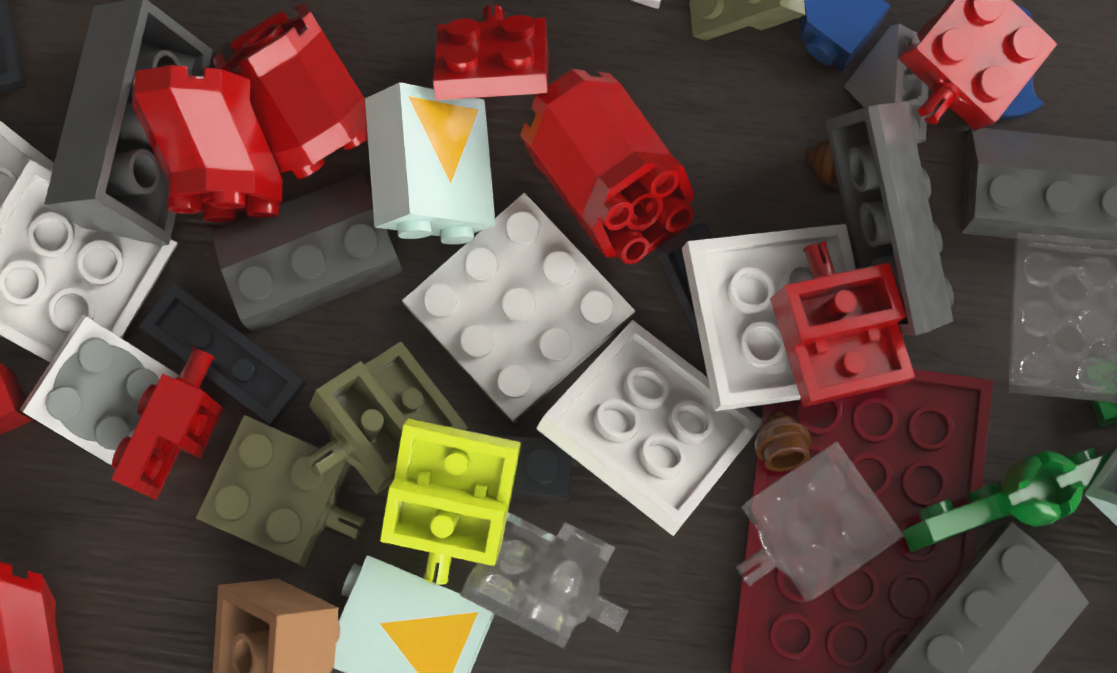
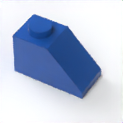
[798,0,890,71]

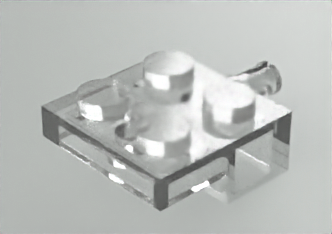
[736,441,904,602]
[460,512,629,649]

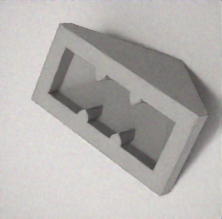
[844,24,928,143]

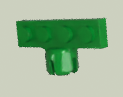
[902,448,1113,552]

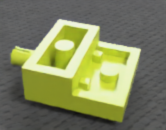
[380,418,521,585]

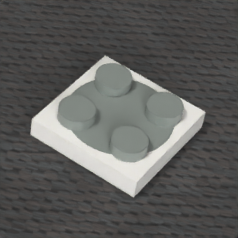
[19,315,179,465]

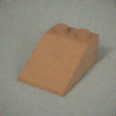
[213,579,340,673]

